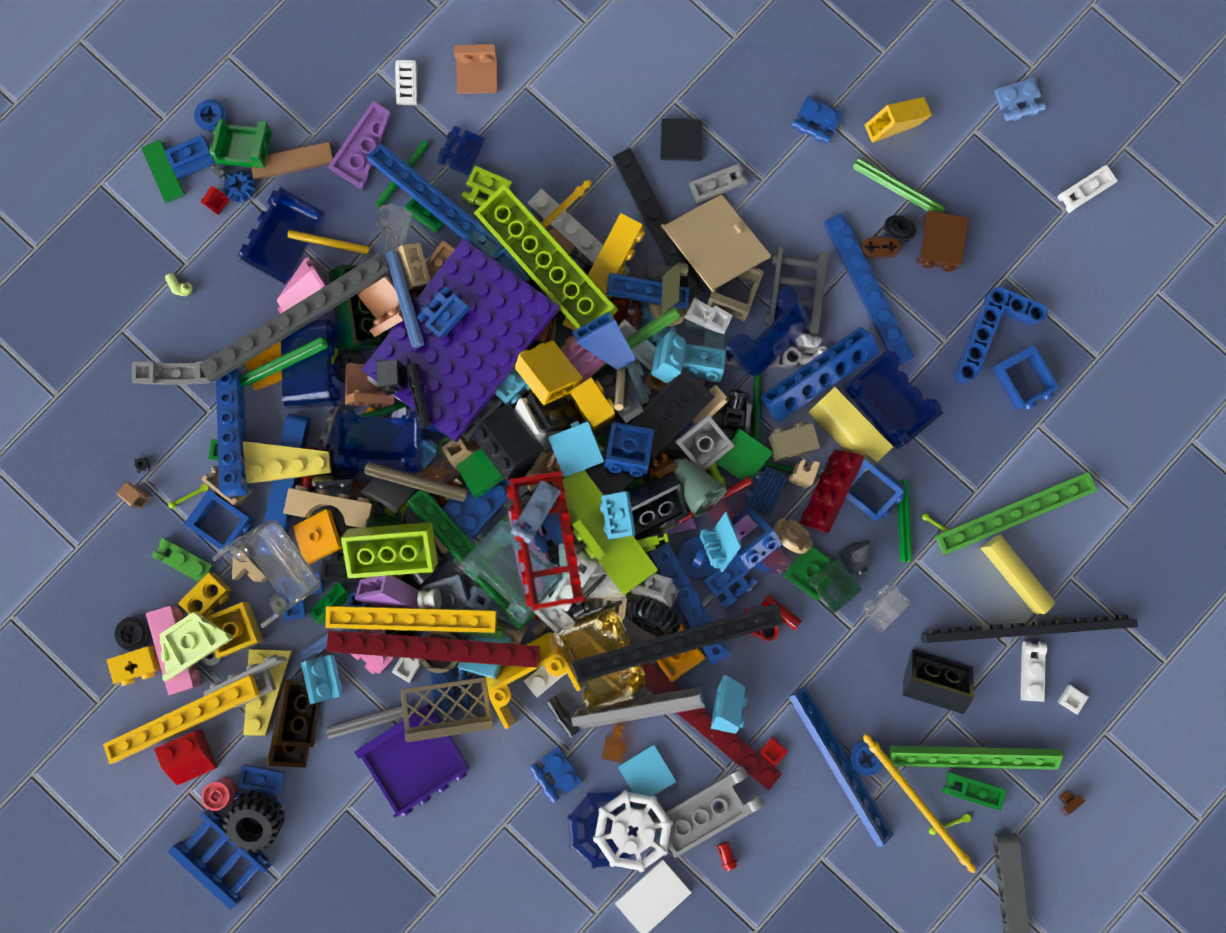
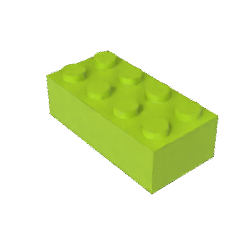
[341,522,438,578]

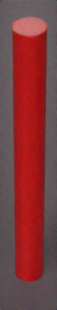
[677,477,752,524]

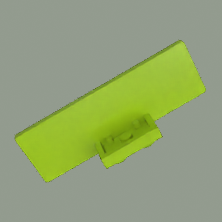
[555,470,657,595]

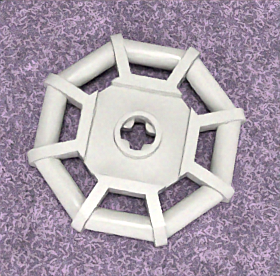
[593,790,673,872]

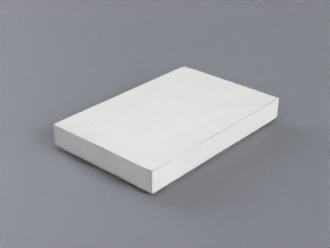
[615,859,691,933]

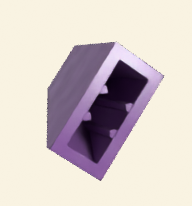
[355,575,420,608]

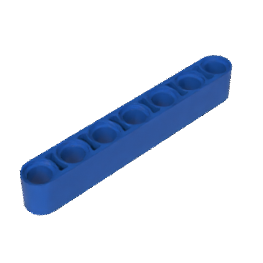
[258,413,311,558]

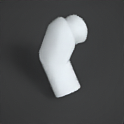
[799,346,828,365]

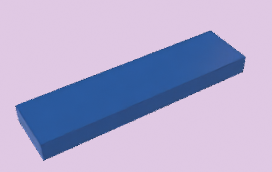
[606,273,690,310]

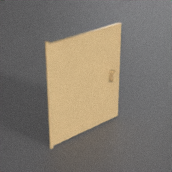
[661,194,771,292]

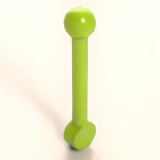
[168,484,209,509]
[922,513,948,532]
[929,814,971,835]

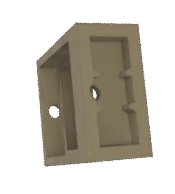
[707,266,764,321]

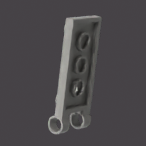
[653,766,765,858]

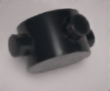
[133,456,151,473]

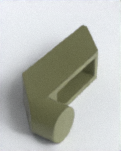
[661,263,688,315]

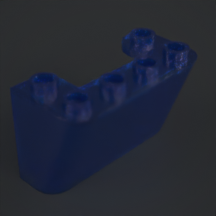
[237,187,325,285]
[281,319,340,409]

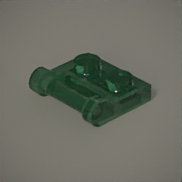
[806,557,862,613]

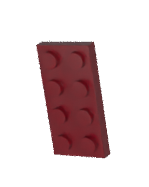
[799,449,865,534]

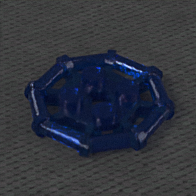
[567,790,639,869]

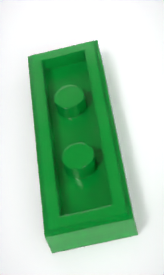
[141,139,185,203]

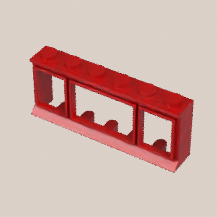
[506,471,584,611]

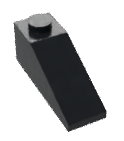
[838,540,872,576]

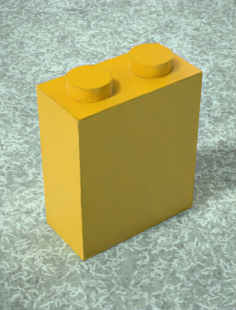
[514,340,583,405]

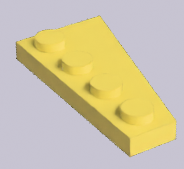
[243,441,332,483]
[244,649,293,736]

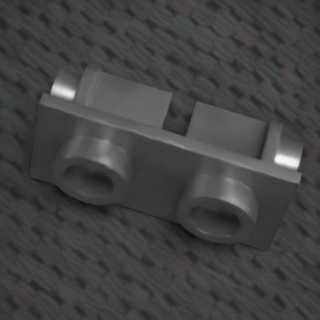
[319,407,349,449]

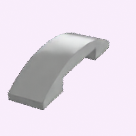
[132,361,216,385]

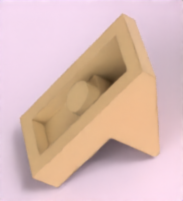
[232,547,271,583]

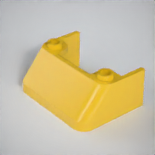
[486,632,586,730]

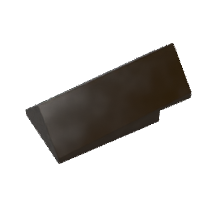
[266,679,321,768]

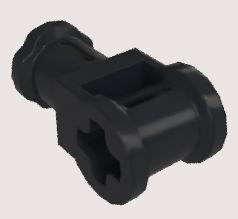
[721,389,749,430]

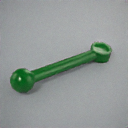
[764,462,793,473]

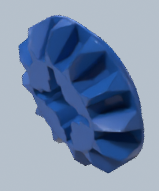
[194,99,228,132]
[223,170,256,202]
[849,741,883,776]

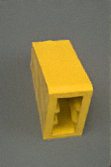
[865,97,932,143]

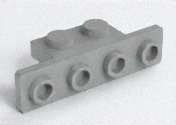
[203,654,287,707]

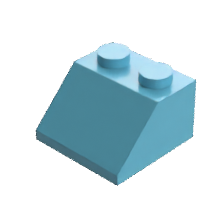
[711,675,748,734]

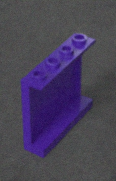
[354,704,470,818]

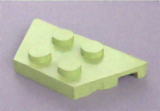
[160,612,233,682]

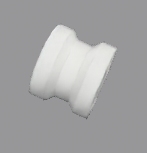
[417,588,442,609]

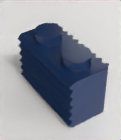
[744,467,789,516]

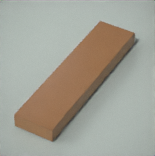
[251,142,333,180]

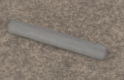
[326,706,409,738]

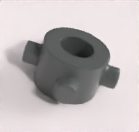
[211,164,226,180]

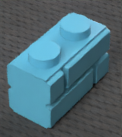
[651,331,686,383]

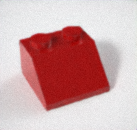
[154,729,217,785]

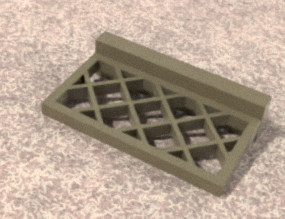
[400,677,493,742]

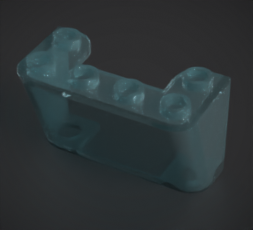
[459,521,563,625]

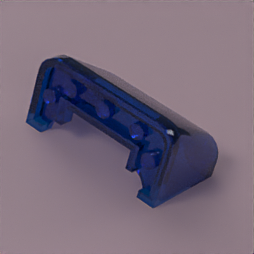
[725,284,809,376]
[333,410,424,472]

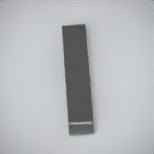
[993,833,1030,933]

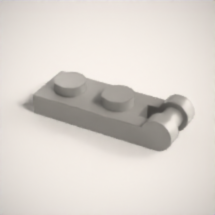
[689,164,749,203]

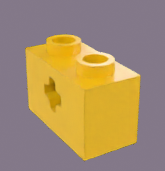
[107,646,161,686]

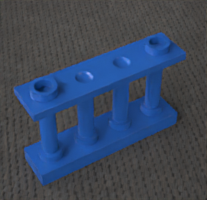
[167,809,271,911]

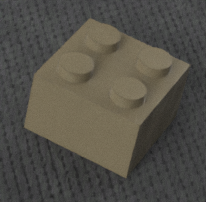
[767,421,820,463]

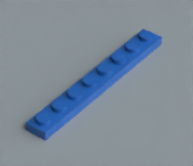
[367,143,504,257]
[824,213,915,368]
[789,686,894,847]

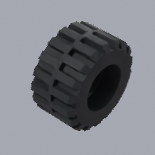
[223,791,285,852]

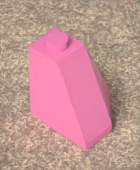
[277,257,327,314]

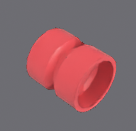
[201,778,238,811]

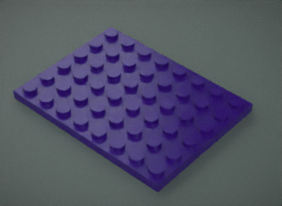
[361,238,560,443]

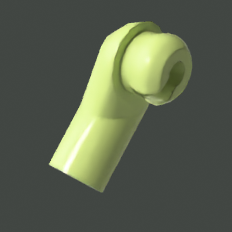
[165,273,193,296]

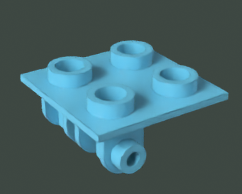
[700,512,742,572]

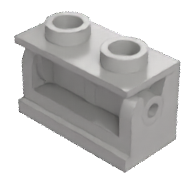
[631,573,679,608]

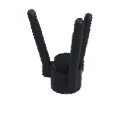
[572,574,622,622]

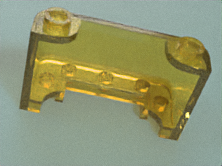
[554,608,645,712]

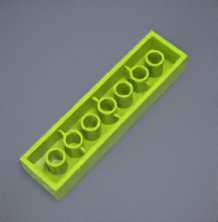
[474,184,619,329]

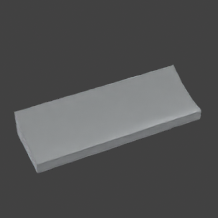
[571,687,705,729]

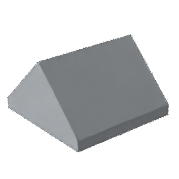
[676,414,734,471]

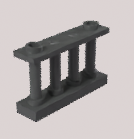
[764,246,828,336]

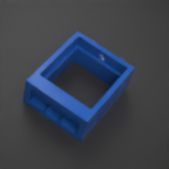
[992,345,1059,411]
[846,454,906,522]
[184,490,255,553]
[731,507,782,570]

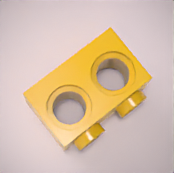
[178,573,232,617]

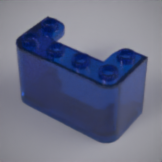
[844,349,944,449]

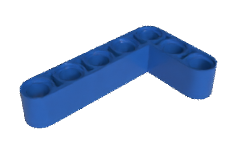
[954,287,1047,384]

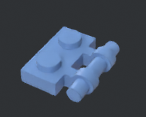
[994,77,1046,121]

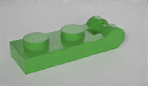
[151,537,214,582]

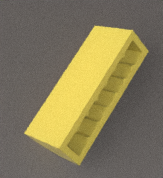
[808,387,893,472]
[981,534,1056,614]

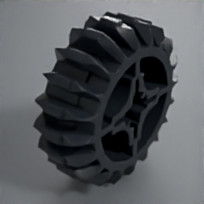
[625,595,682,637]

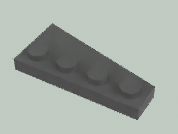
[590,365,644,423]

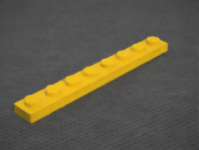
[326,606,497,633]
[103,675,260,764]

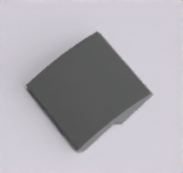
[361,464,419,513]

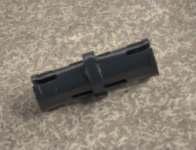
[545,695,580,739]

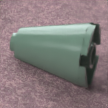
[671,458,727,517]

